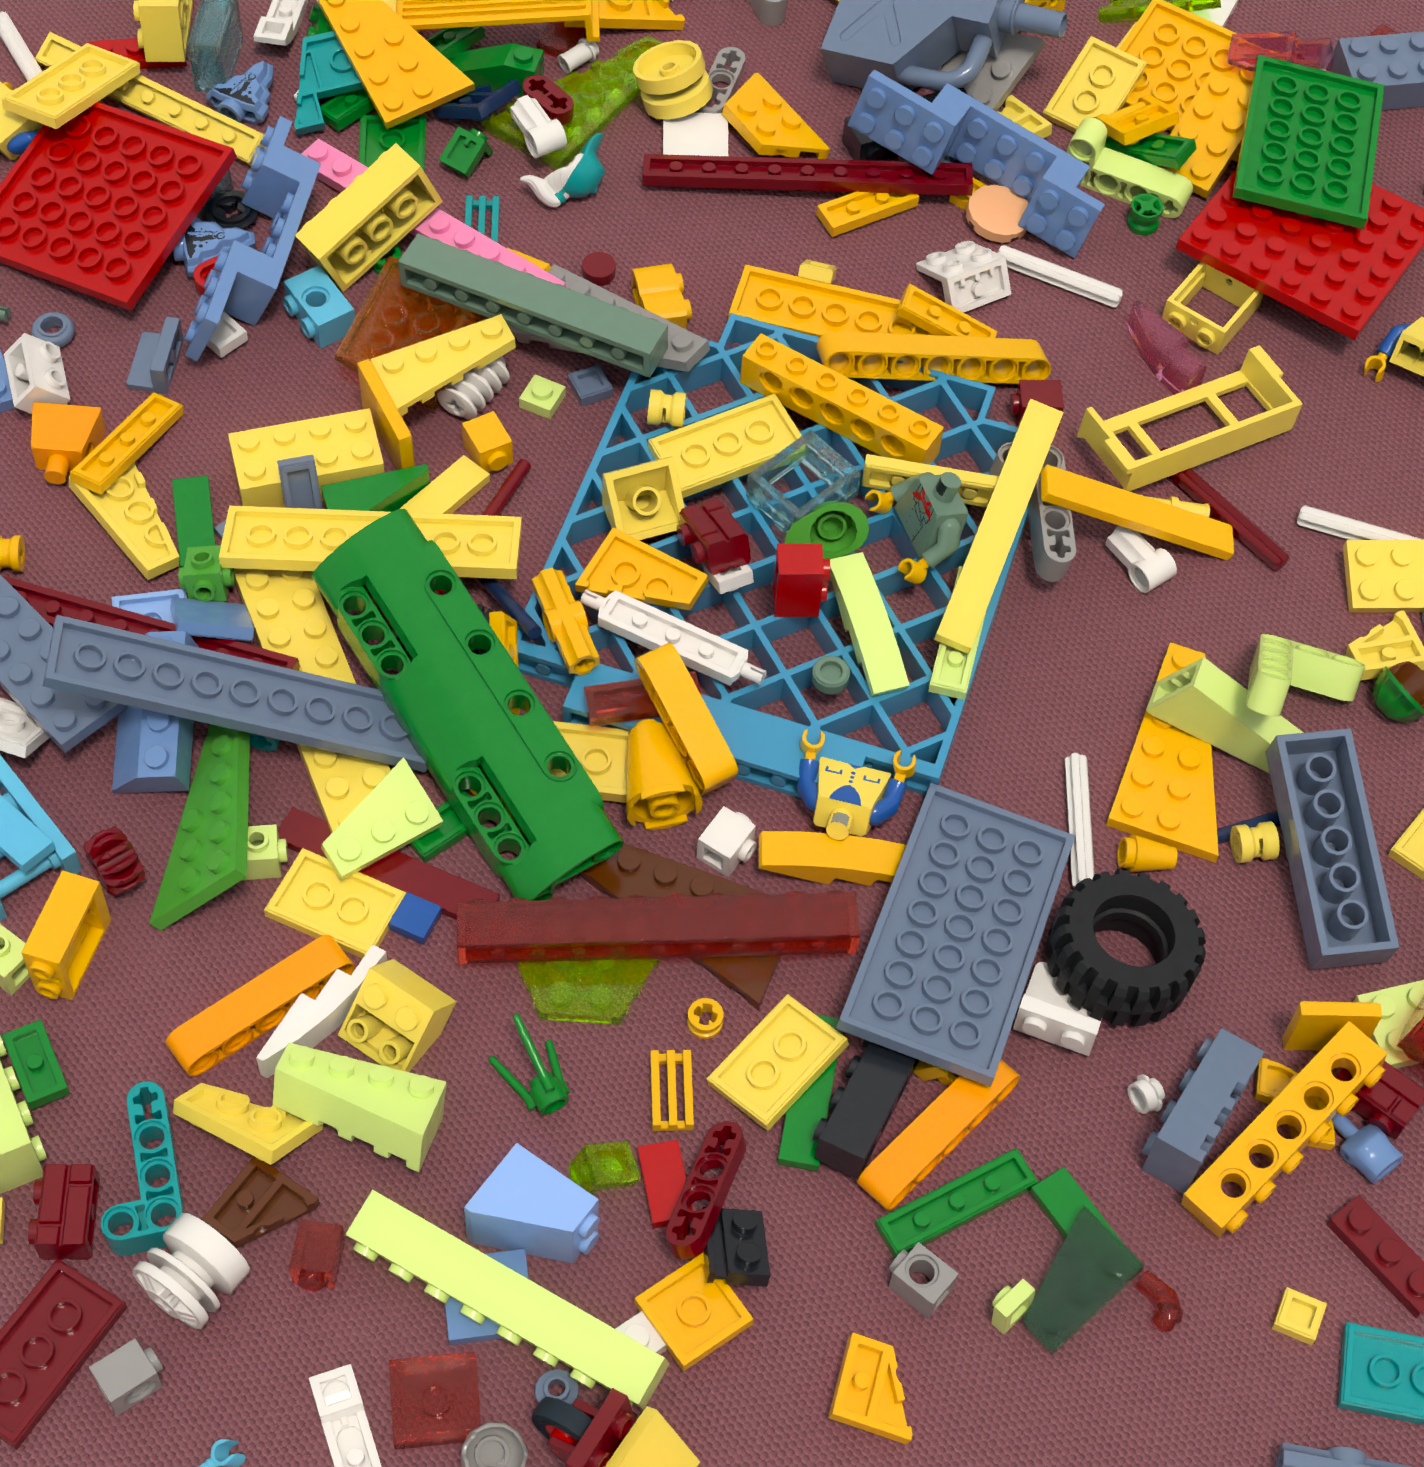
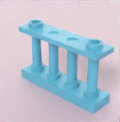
[0,755,82,922]

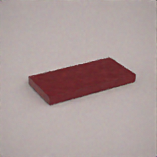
[0,1258,128,1450]

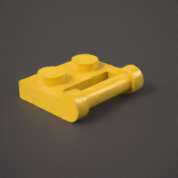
[1093,95,1179,146]

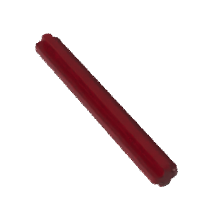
[1160,447,1289,571]

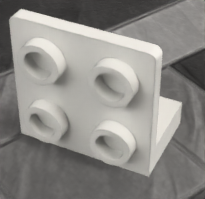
[916,241,1012,313]

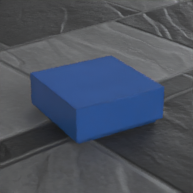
[388,892,442,945]

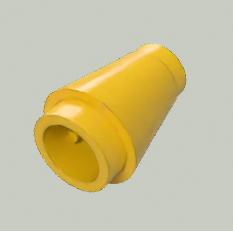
[1117,834,1177,872]

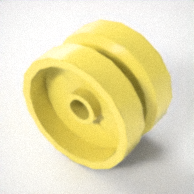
[633,40,713,120]

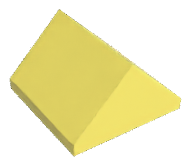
[602,456,685,540]

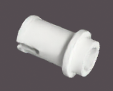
[557,38,600,74]

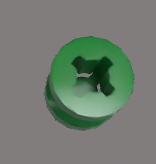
[1127,193,1164,236]

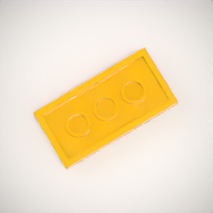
[1155,70,1251,199]

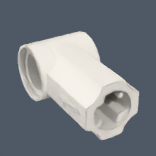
[510,95,567,158]
[1105,526,1177,593]

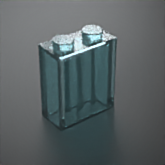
[187,0,243,93]

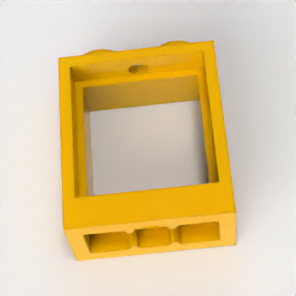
[21,870,111,1000]

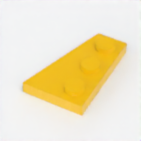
[575,527,709,611]

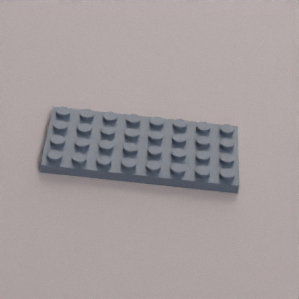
[836,783,1076,1087]

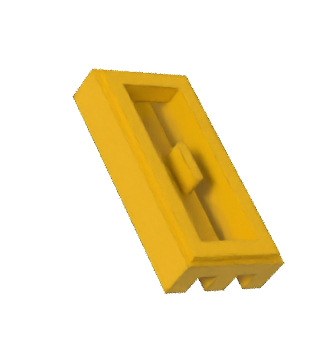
[650,1050,694,1131]

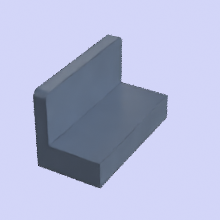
[126,316,184,394]

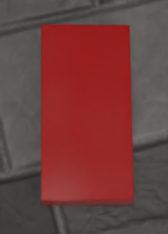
[637,1140,693,1229]

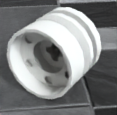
[132,1213,250,1329]

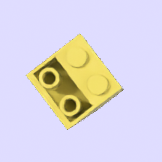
[338,959,457,1072]

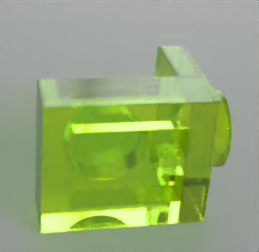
[569,1141,641,1195]

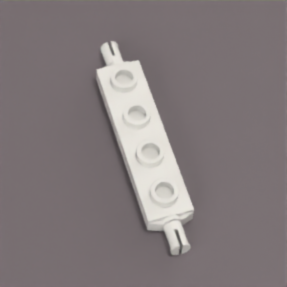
[580,589,767,686]

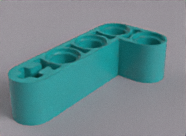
[101,1081,185,1256]

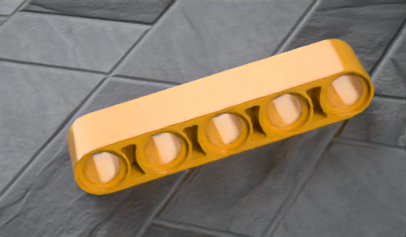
[165,935,355,1077]
[857,1059,1020,1211]

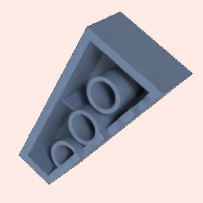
[1141,1028,1265,1194]

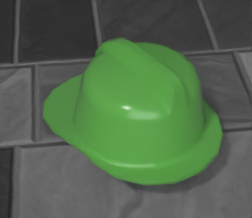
[784,501,869,559]

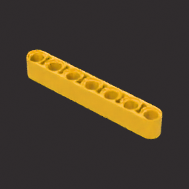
[816,331,1051,384]

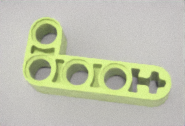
[1067,117,1193,219]

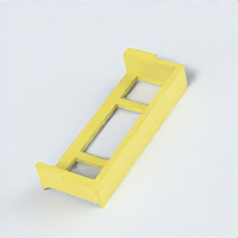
[1077,345,1303,491]

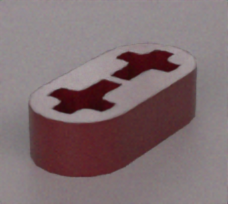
[522,75,574,125]

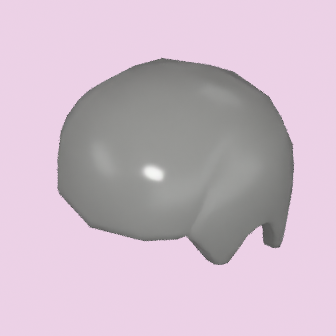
[460,1423,528,1467]

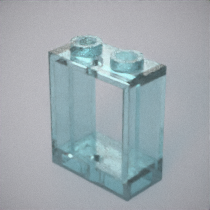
[746,430,861,532]

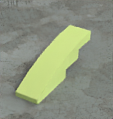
[830,552,910,697]

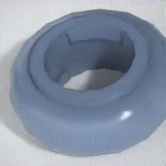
[31,312,75,348]

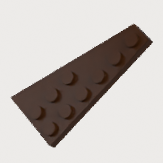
[578,843,800,1011]

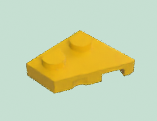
[828,1332,913,1445]

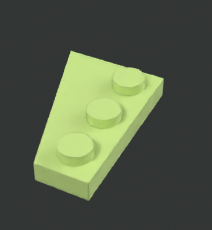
[321,757,443,881]

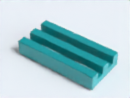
[465,195,500,243]

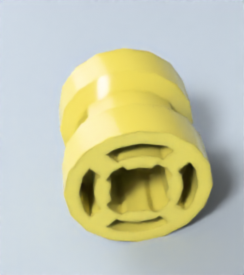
[647,389,687,428]
[1230,821,1280,863]

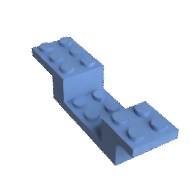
[848,69,1105,259]
[184,116,321,361]

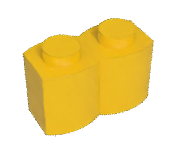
[631,263,692,329]

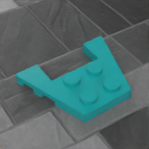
[294,31,364,136]

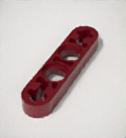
[665,1121,746,1259]

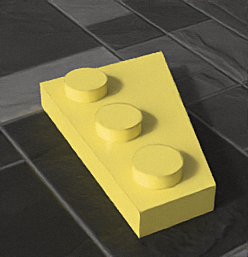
[173,1083,323,1165]

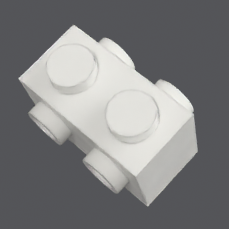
[4,333,70,414]

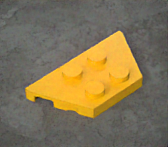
[564,0,685,30]
[722,72,830,159]

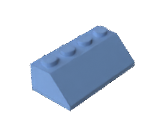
[112,631,199,793]

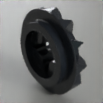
[204,190,259,230]

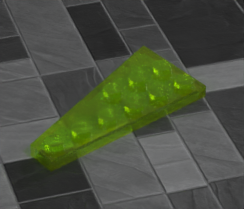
[482,35,662,169]

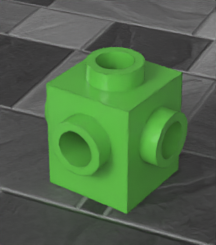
[178,545,235,602]

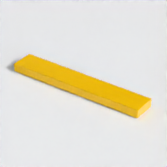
[1041,464,1234,560]

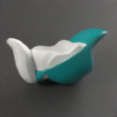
[520,133,605,208]

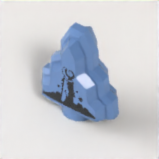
[205,61,274,126]
[173,216,256,277]

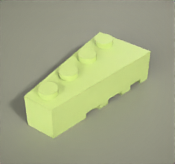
[0,1036,47,1194]
[273,1043,447,1172]

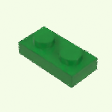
[2,1020,70,1110]

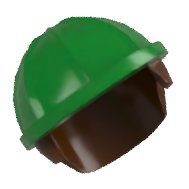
[1374,661,1424,722]

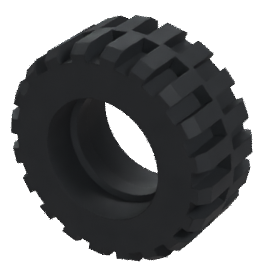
[1045,870,1206,1027]

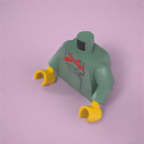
[865,472,968,584]

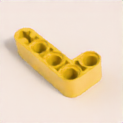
[634,642,738,797]

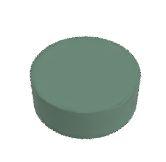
[812,656,850,694]

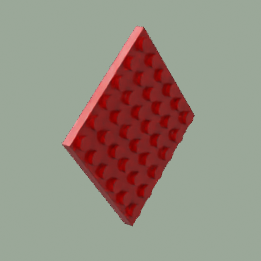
[0,102,237,311]
[1175,169,1424,340]

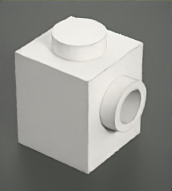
[696,806,757,877]

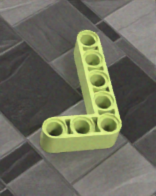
[1246,634,1365,717]

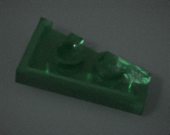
[1023,1205,1144,1355]

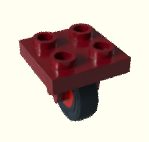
[532,1388,636,1467]

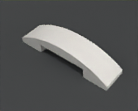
[253,0,308,46]
[309,1364,382,1467]

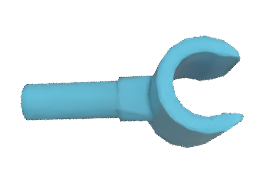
[198,1439,246,1467]

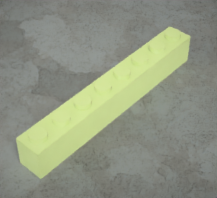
[346,1189,670,1410]

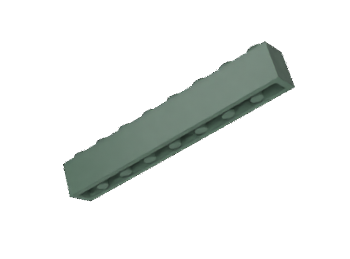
[398,234,668,378]

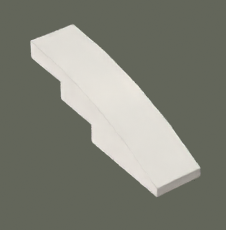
[256,944,387,1078]

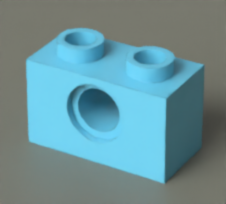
[282,265,357,348]

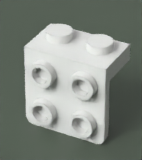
[1013,962,1102,1056]

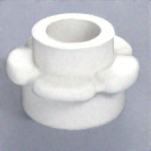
[1128,1074,1165,1114]

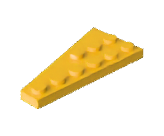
[317,0,475,129]
[1106,642,1219,863]

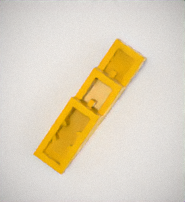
[758,831,906,886]

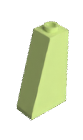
[1146,657,1304,774]

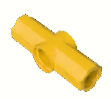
[532,567,600,676]

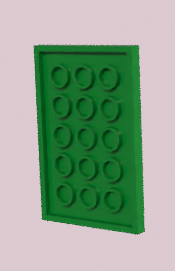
[1232,55,1385,229]

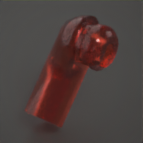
[1136,1270,1183,1332]

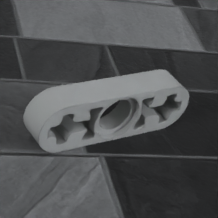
[696,47,746,113]

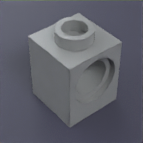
[888,1242,959,1319]
[89,1338,163,1416]

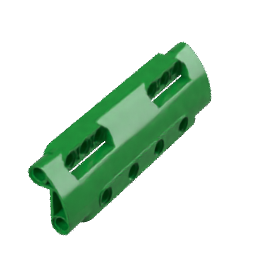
[312,509,624,913]

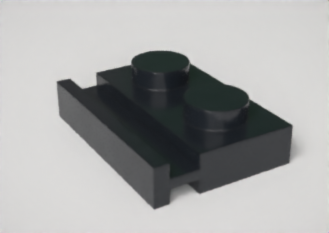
[702,1207,771,1287]

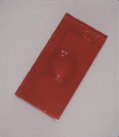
[536,21,586,57]

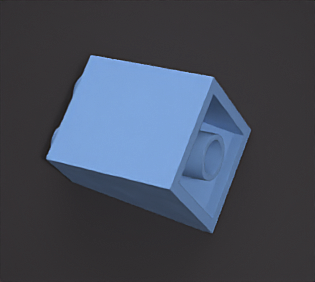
[464,1143,600,1263]

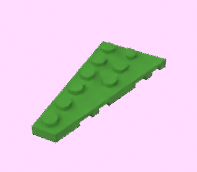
[149,724,250,931]

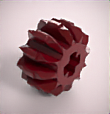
[84,826,145,896]

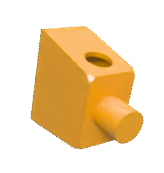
[31,402,106,485]

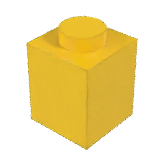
[462,411,513,473]

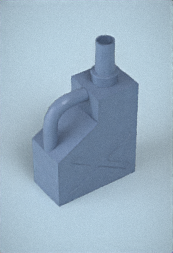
[820,0,1068,91]

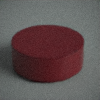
[582,252,616,285]

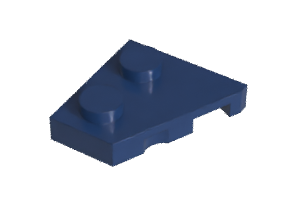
[433,79,521,122]

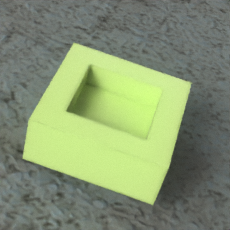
[519,374,566,419]
[991,1279,1035,1335]

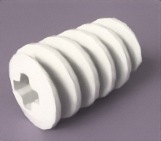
[437,356,510,420]

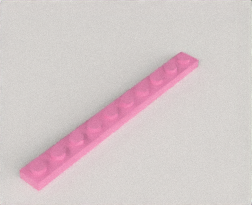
[301,138,567,288]

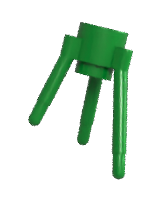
[488,1014,570,1115]

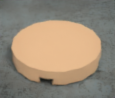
[966,185,1028,243]

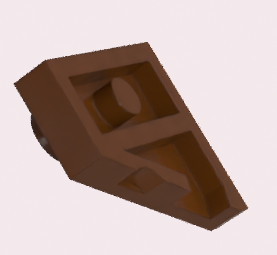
[201,1156,320,1248]

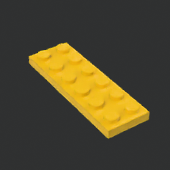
[728,264,933,338]

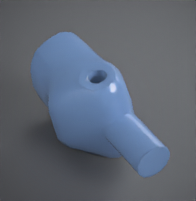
[1332,1113,1404,1184]

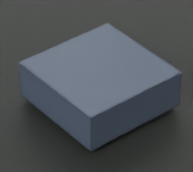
[568,364,613,407]

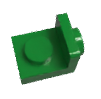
[438,126,493,179]

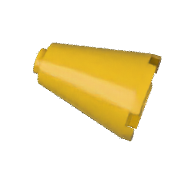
[625,719,703,830]

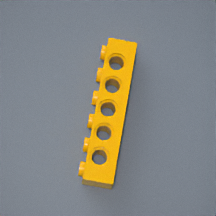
[740,333,944,465]
[1181,1021,1388,1238]

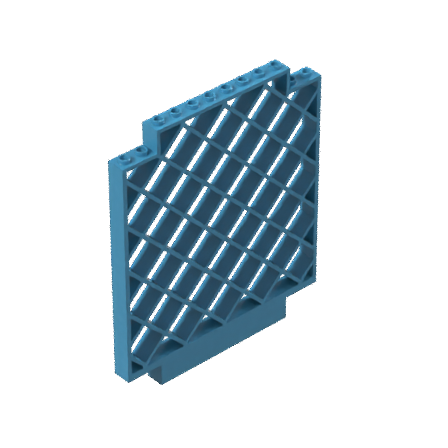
[517,313,1028,798]

